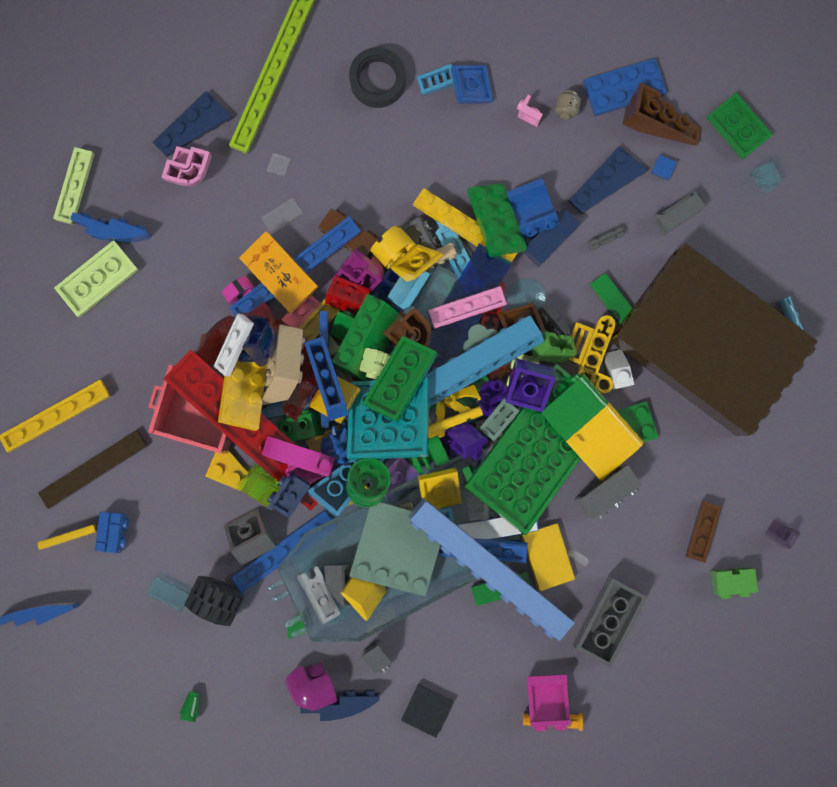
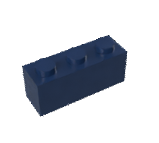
[523,208,580,268]

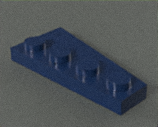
[152,91,233,157]
[568,146,648,214]

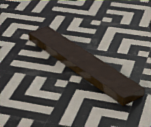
[38,430,148,509]

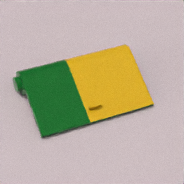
[540,372,644,481]

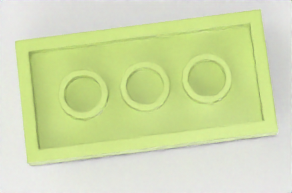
[54,240,139,318]

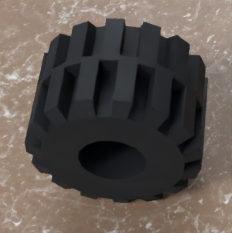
[184,576,244,626]

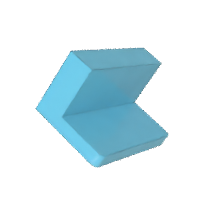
[387,271,430,309]

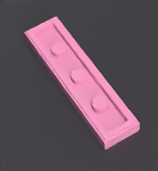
[427,286,507,329]

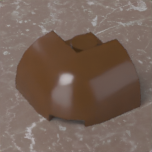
[383,306,431,347]

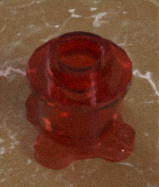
[486,365,510,380]

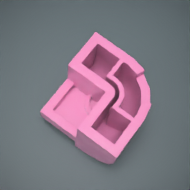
[162,146,212,187]

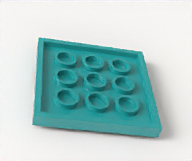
[347,377,429,460]

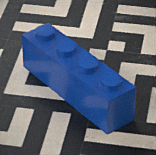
[304,337,349,421]

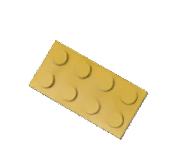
[218,349,268,431]

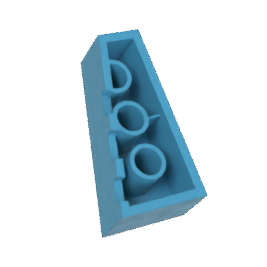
[306,459,385,517]

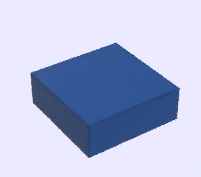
[651,154,677,180]

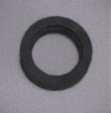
[349,47,406,108]

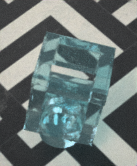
[750,161,782,194]

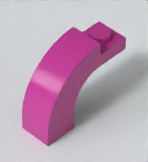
[261,436,335,477]

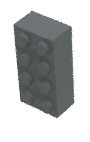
[572,576,647,668]

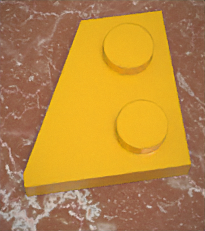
[205,445,249,491]

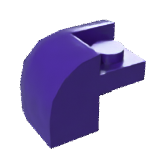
[439,422,488,461]

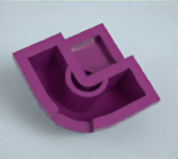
[332,249,384,292]
[285,662,337,711]

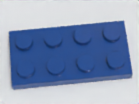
[583,58,667,117]

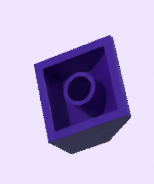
[505,358,556,412]

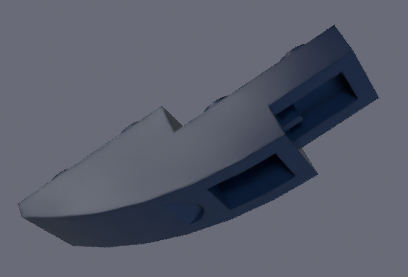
[300,689,380,721]

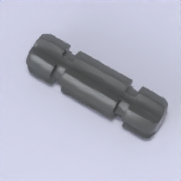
[588,226,625,250]

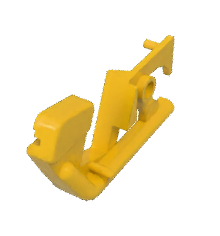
[428,385,483,439]

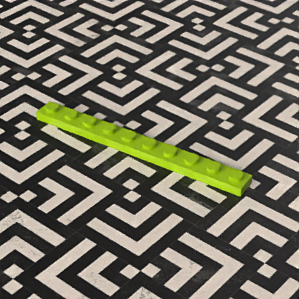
[229,0,315,154]

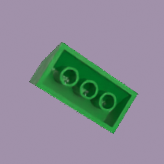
[332,294,399,381]

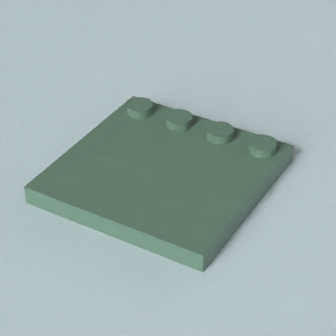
[349,502,441,596]

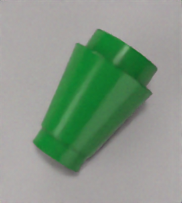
[179,691,200,722]

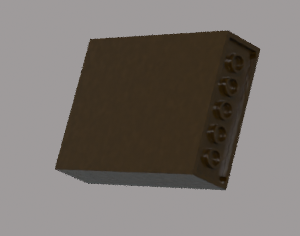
[610,243,818,436]

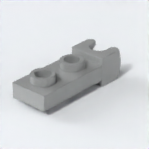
[297,566,340,624]

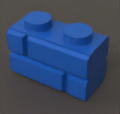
[95,511,130,553]

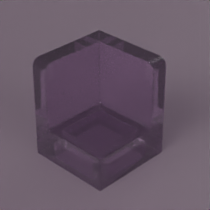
[764,520,800,549]

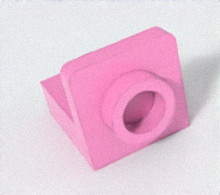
[517,95,543,127]

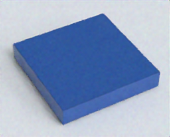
[451,65,493,104]

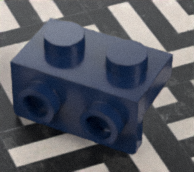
[267,472,311,518]

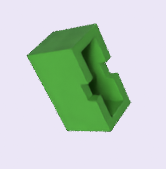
[531,332,577,364]
[711,567,758,599]

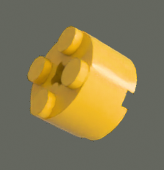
[370,225,416,271]

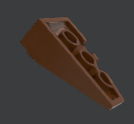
[623,83,701,146]

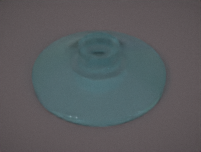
[508,279,546,311]

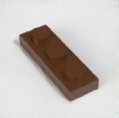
[685,501,722,563]

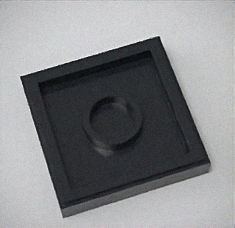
[401,684,453,738]

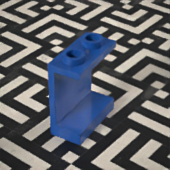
[507,178,560,238]

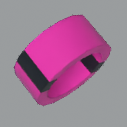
[222,276,255,305]

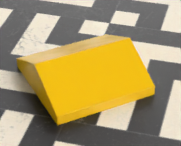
[391,244,443,282]
[341,577,387,621]

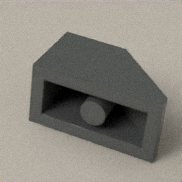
[362,640,392,673]

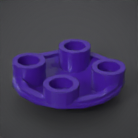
[478,379,508,417]

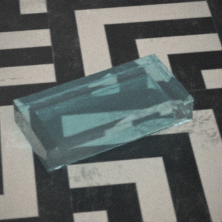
[146,576,189,612]

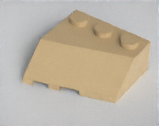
[262,325,305,405]

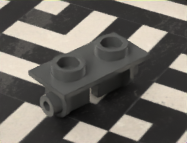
[538,304,572,336]

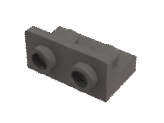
[401,217,441,250]

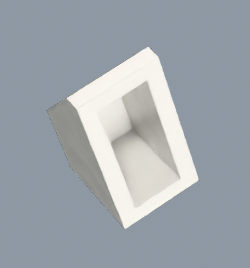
[603,350,634,391]

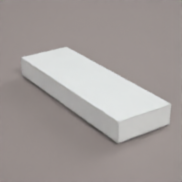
[214,313,254,377]

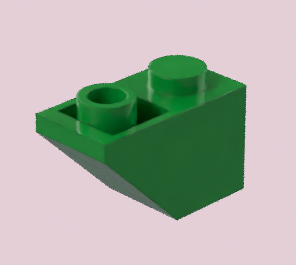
[330,311,355,342]

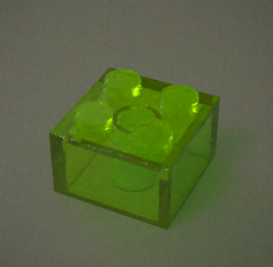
[238,464,280,510]

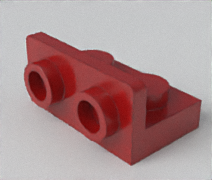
[325,276,371,316]

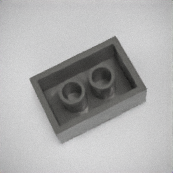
[575,465,642,520]

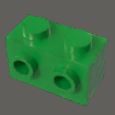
[277,410,324,442]

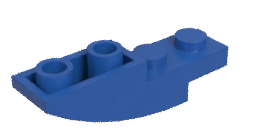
[70,212,151,243]

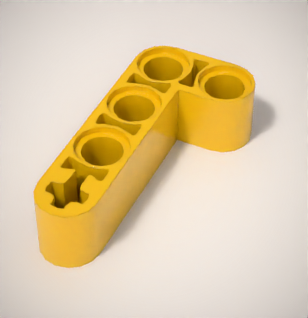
[577,315,615,394]

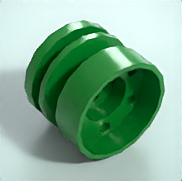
[408,435,449,475]
[346,458,390,508]

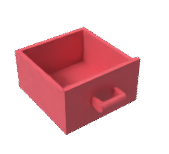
[148,364,231,454]

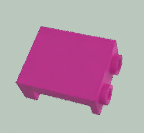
[527,675,571,732]

